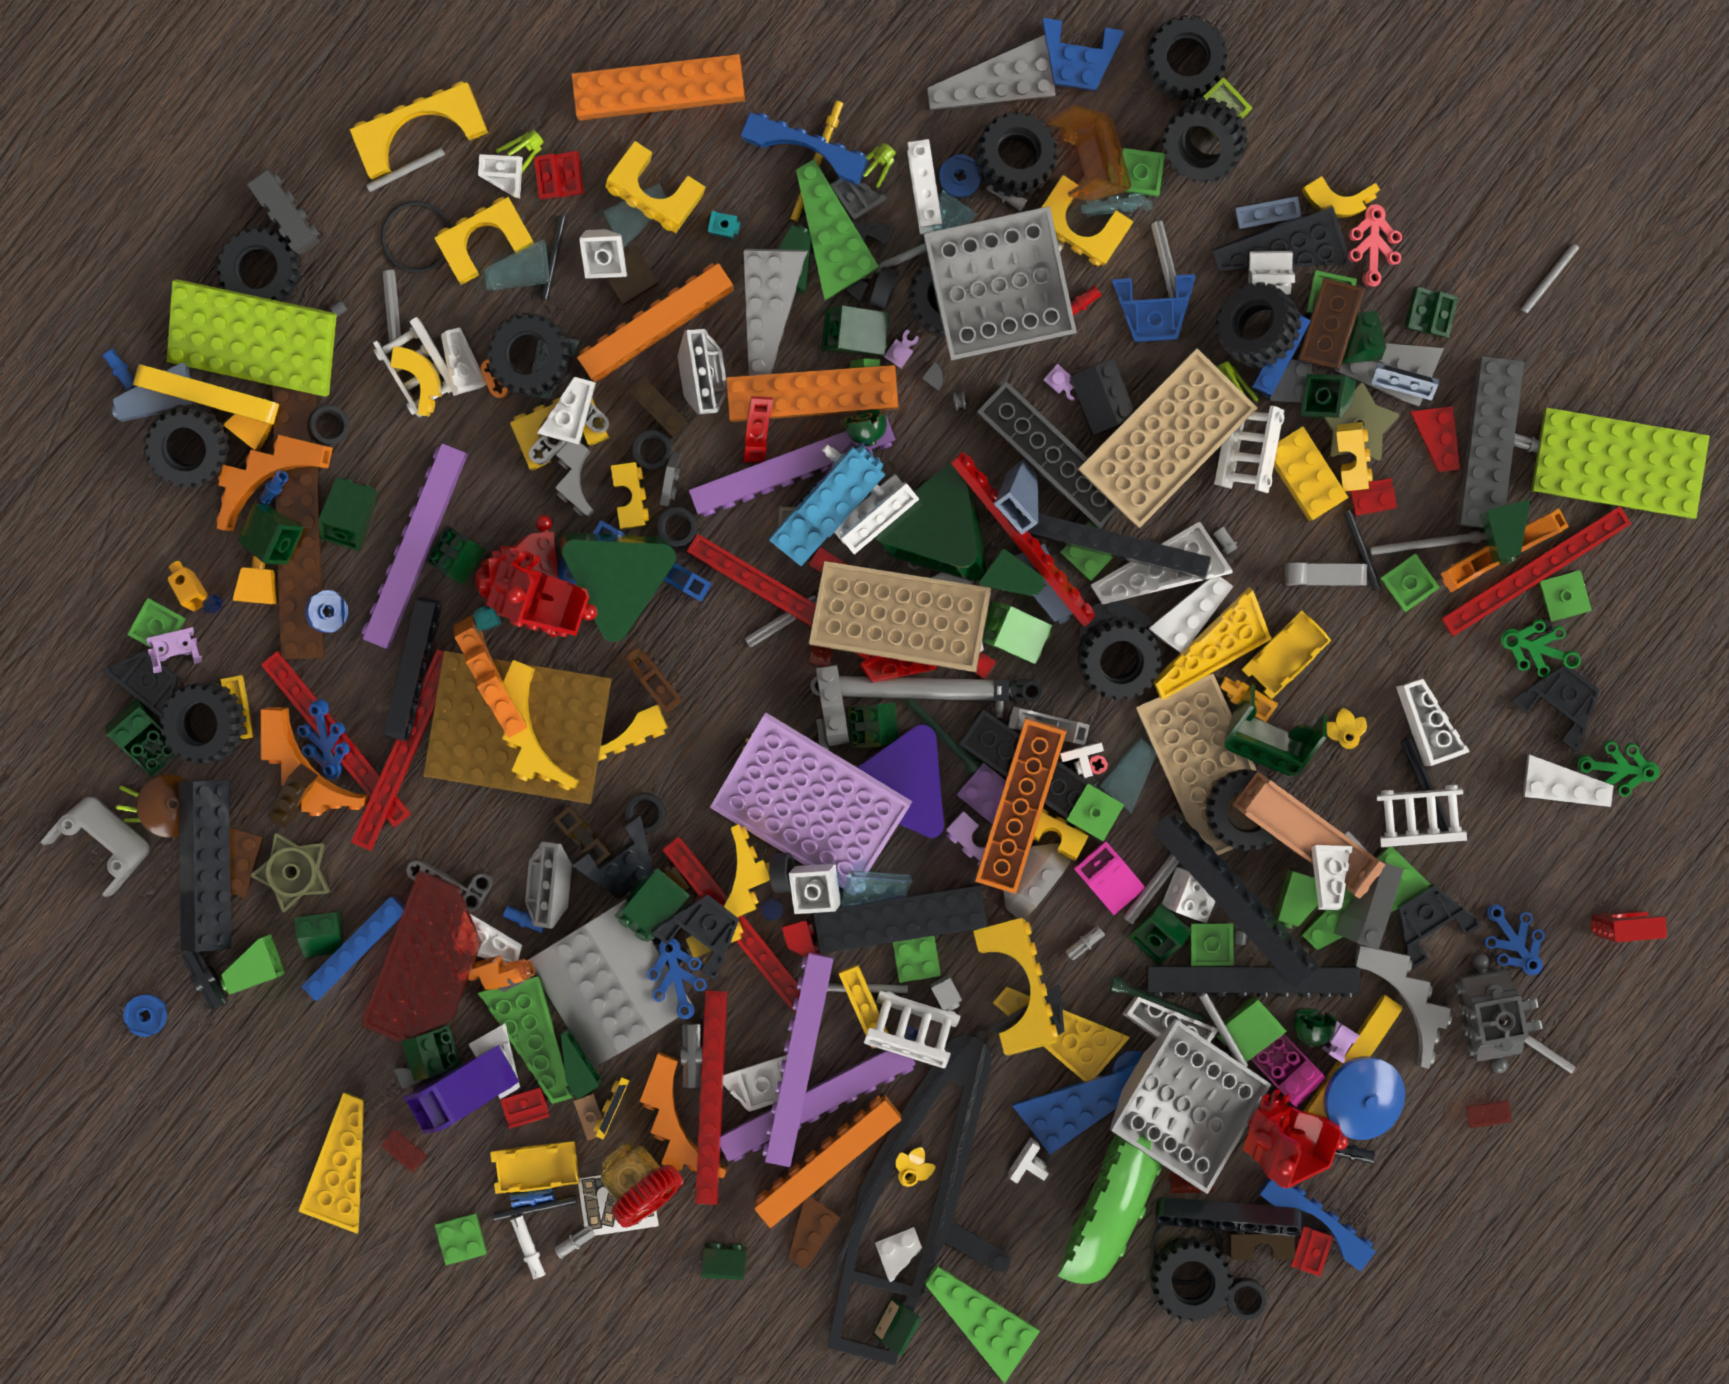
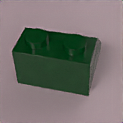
[1342,311,1386,364]
[1301,374,1356,418]
[1128,903,1192,965]
[294,910,345,958]
[701,1241,747,1281]

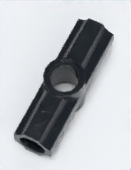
[181,951,229,1011]

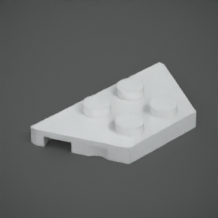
[723,1054,788,1112]

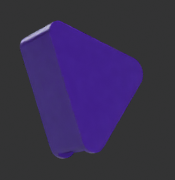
[857,725,944,838]
[404,1045,519,1134]

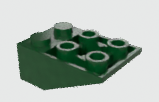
[105,698,175,776]

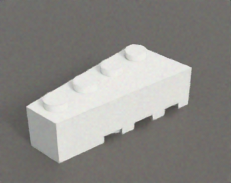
[1147,576,1233,654]
[1396,679,1470,766]
[1523,755,1613,807]
[1123,997,1218,1042]

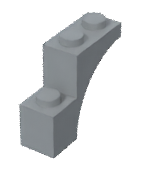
[555,442,594,517]
[816,665,849,746]
[1009,707,1090,745]

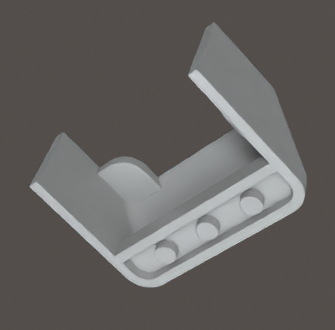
[40,797,150,897]

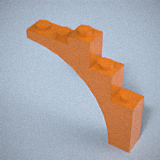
[217,435,333,531]
[1441,508,1569,592]
[454,615,527,738]
[261,707,369,816]
[640,1052,727,1178]

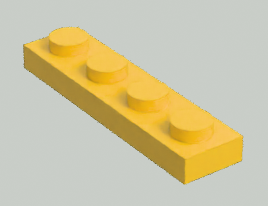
[839,964,889,1049]

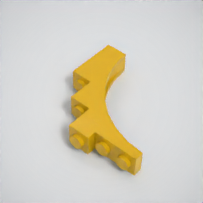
[502,660,579,790]
[686,824,770,958]

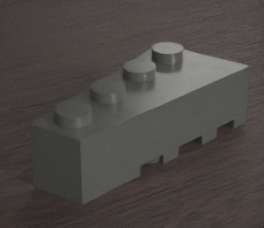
[247,170,321,256]

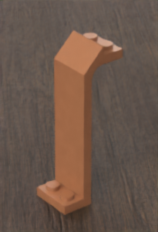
[1233,771,1385,899]

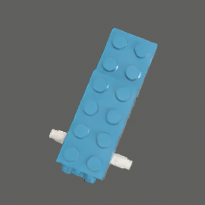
[769,442,885,566]

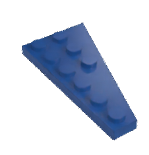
[1012,1065,1136,1154]

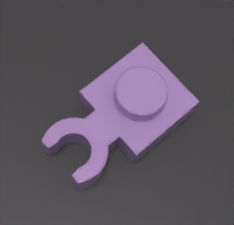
[884,330,919,369]
[1043,364,1075,401]

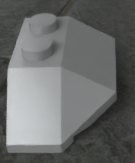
[677,329,728,415]
[525,842,572,928]
[1004,843,1072,919]

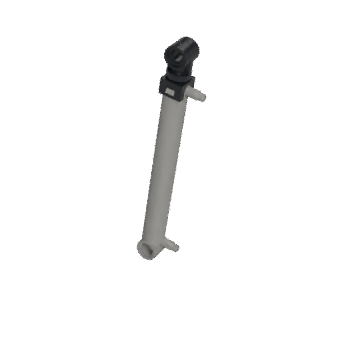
[810,676,1043,718]

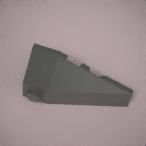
[1334,862,1404,950]

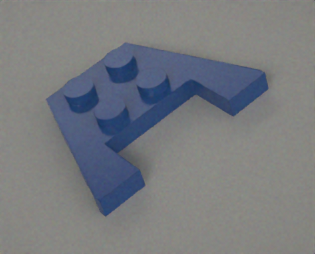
[1042,18,1124,92]
[1112,274,1195,342]

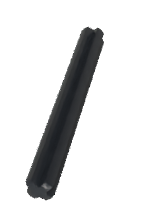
[1400,738,1450,831]

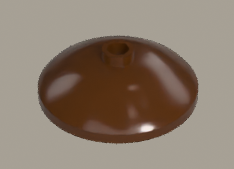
[136,774,187,838]

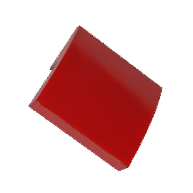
[534,151,584,199]

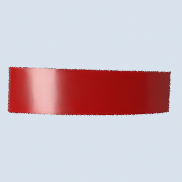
[743,396,773,463]

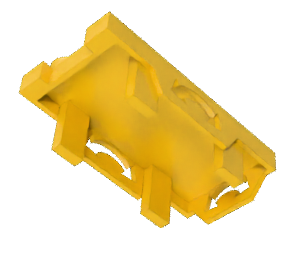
[1241,610,1331,699]
[490,1140,580,1194]

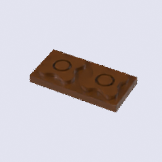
[1298,278,1365,371]

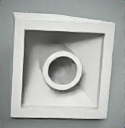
[579,229,627,279]

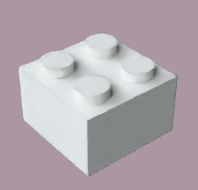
[789,863,841,914]

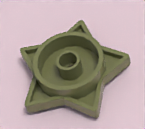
[1323,383,1400,461]
[251,833,330,912]

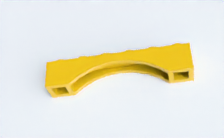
[598,705,668,762]

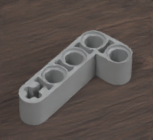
[529,403,609,465]
[1285,563,1367,586]

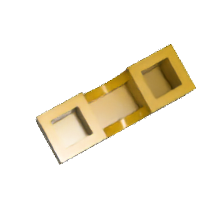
[1336,422,1373,491]
[611,462,649,530]
[1033,809,1088,861]

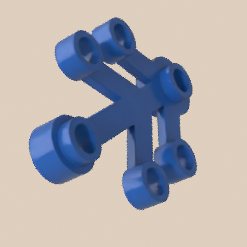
[297,699,349,780]
[1484,904,1545,975]
[647,938,707,1019]

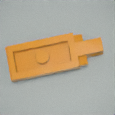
[1220,677,1278,722]

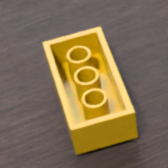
[1274,427,1349,522]

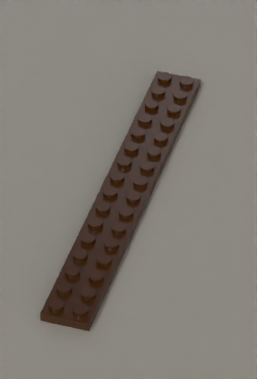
[272,385,325,659]

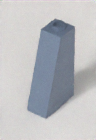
[112,363,196,422]
[994,459,1038,534]
[1015,544,1073,624]

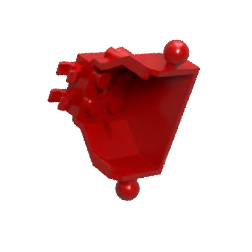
[476,515,559,637]
[486,547,597,637]
[1243,1089,1348,1189]

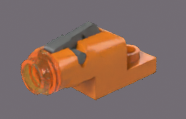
[457,955,535,992]

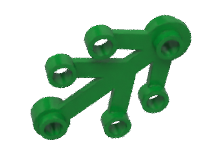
[1501,619,1581,677]
[1576,740,1660,797]

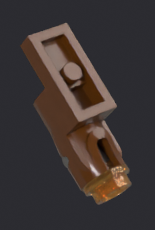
[626,648,683,713]

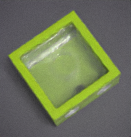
[1203,77,1252,142]

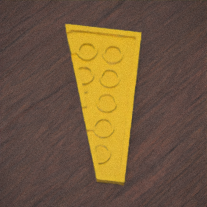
[1153,587,1271,700]
[993,986,1130,1082]
[299,1092,364,1234]

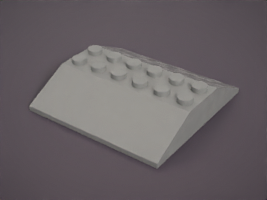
[924,206,1077,360]
[526,899,693,1067]
[1110,1019,1271,1194]

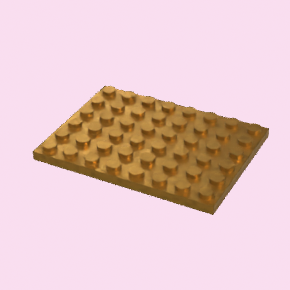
[423,651,612,804]

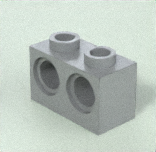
[930,974,962,1011]

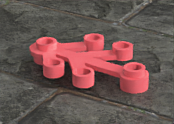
[1348,204,1402,287]

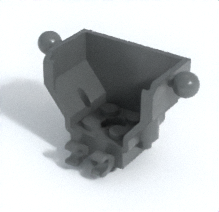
[1455,953,1543,1074]

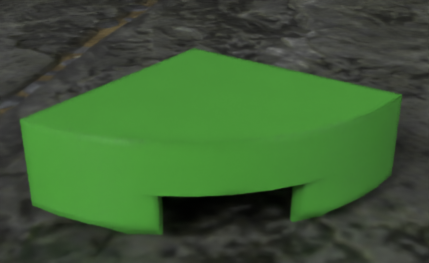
[850,359,880,368]

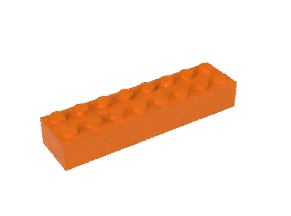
[572,54,745,121]
[577,263,735,383]
[727,365,898,422]
[975,717,1067,894]
[754,1095,901,1228]

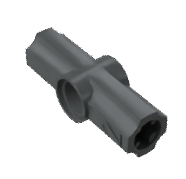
[681,1023,703,1088]

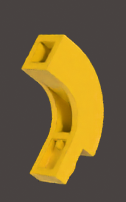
[1301,176,1380,218]
[390,346,442,416]

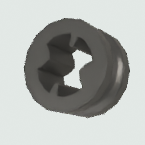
[952,391,966,411]

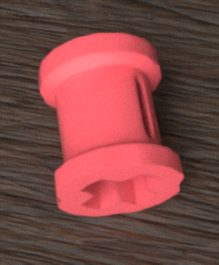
[1089,755,1108,774]

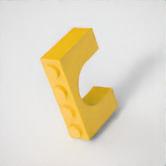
[605,141,705,233]
[1042,175,1133,267]
[434,197,535,285]
[510,397,609,471]

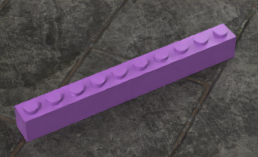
[689,416,895,517]
[362,444,468,649]
[763,952,834,1167]
[720,1050,916,1162]

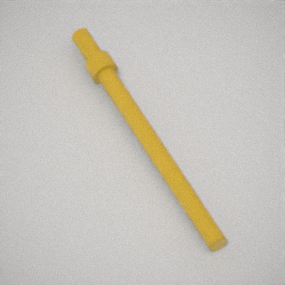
[790,101,843,222]

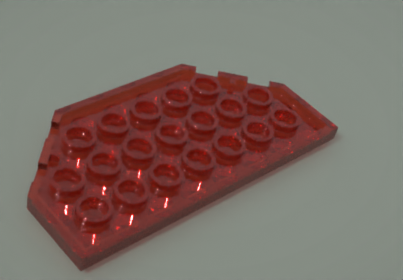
[361,871,482,1042]

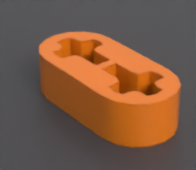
[481,359,509,398]

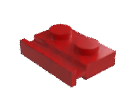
[1351,478,1397,516]
[500,1087,550,1129]
[1291,1226,1333,1276]

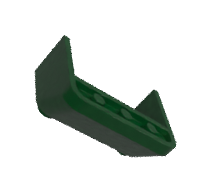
[1224,684,1327,776]

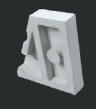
[478,154,523,199]
[875,1227,922,1282]

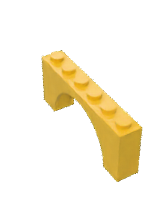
[350,82,489,180]
[973,918,1058,1056]

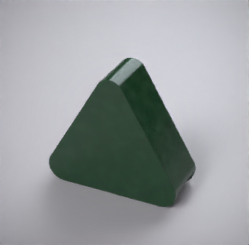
[875,463,987,582]
[558,532,676,642]

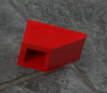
[782,919,820,957]

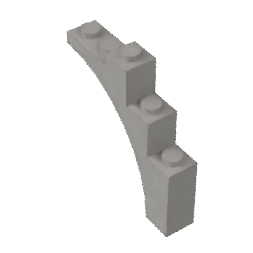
[1353,944,1453,1069]

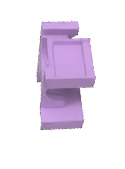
[146,627,202,674]
[1321,1022,1360,1063]

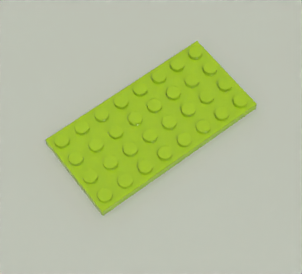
[167,279,337,397]
[1531,408,1710,519]

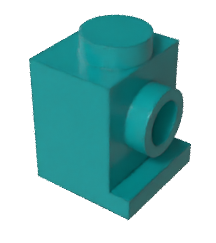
[708,211,741,239]
[473,606,502,631]

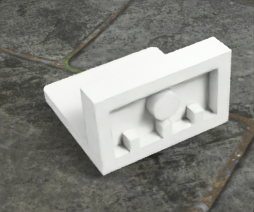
[1162,867,1215,923]

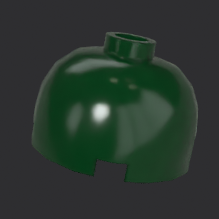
[843,409,887,447]
[1293,1008,1337,1047]

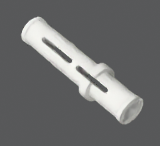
[510,1215,546,1279]

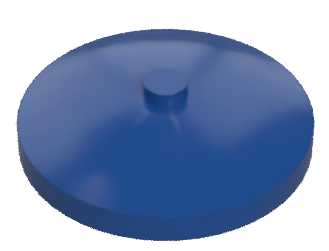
[1324,1056,1405,1140]

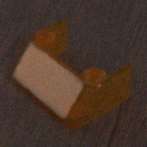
[1047,105,1131,201]

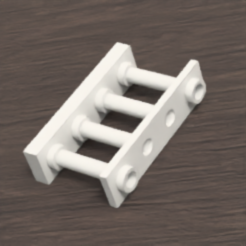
[907,139,942,235]
[373,317,453,417]
[1214,406,1284,493]
[834,473,919,554]
[1377,785,1467,847]
[864,991,960,1069]

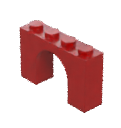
[1590,910,1667,942]

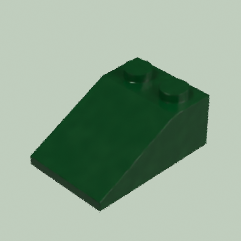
[561,1028,603,1100]

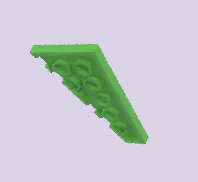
[796,159,879,301]
[1301,846,1430,950]
[478,976,573,1104]
[924,1265,1040,1384]

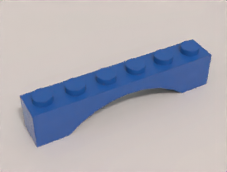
[741,112,869,186]
[593,520,712,602]
[301,895,409,1001]
[1258,1178,1376,1272]

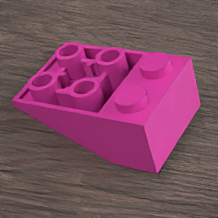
[1073,840,1145,915]
[1251,1034,1327,1108]

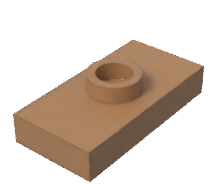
[574,1093,608,1140]

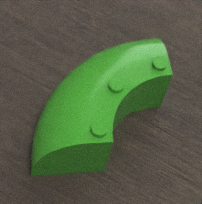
[1058,1132,1163,1284]

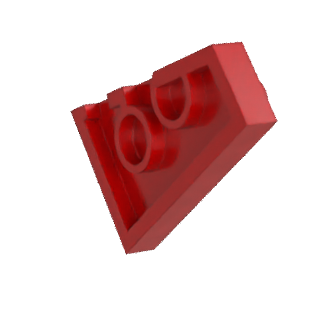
[1410,407,1460,472]
[860,656,936,683]

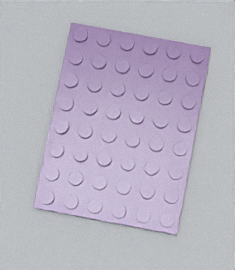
[710,713,912,895]

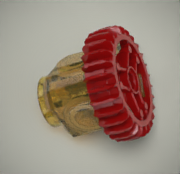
[600,1143,684,1228]

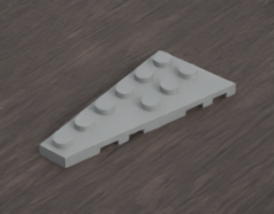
[744,249,808,375]

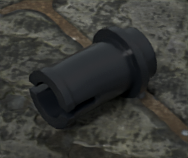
[1524,617,1553,637]

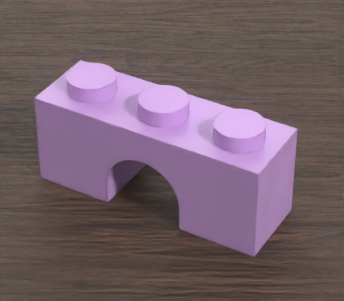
[946,811,985,866]

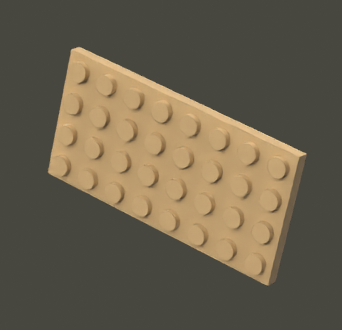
[1078,349,1257,529]
[809,561,991,672]
[1135,673,1259,855]

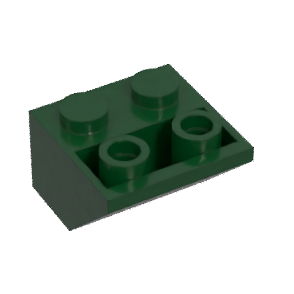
[426,525,486,585]
[848,703,898,748]
[402,1025,461,1081]

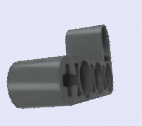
[406,860,493,911]

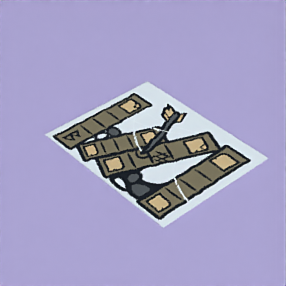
[578,1172,659,1236]

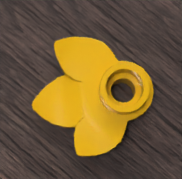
[1327,708,1367,749]
[895,1147,936,1187]

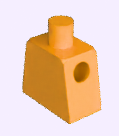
[224,399,274,451]
[233,556,277,605]
[167,561,212,612]

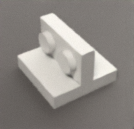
[1248,251,1295,294]
[1059,742,1104,778]
[1008,1137,1049,1183]

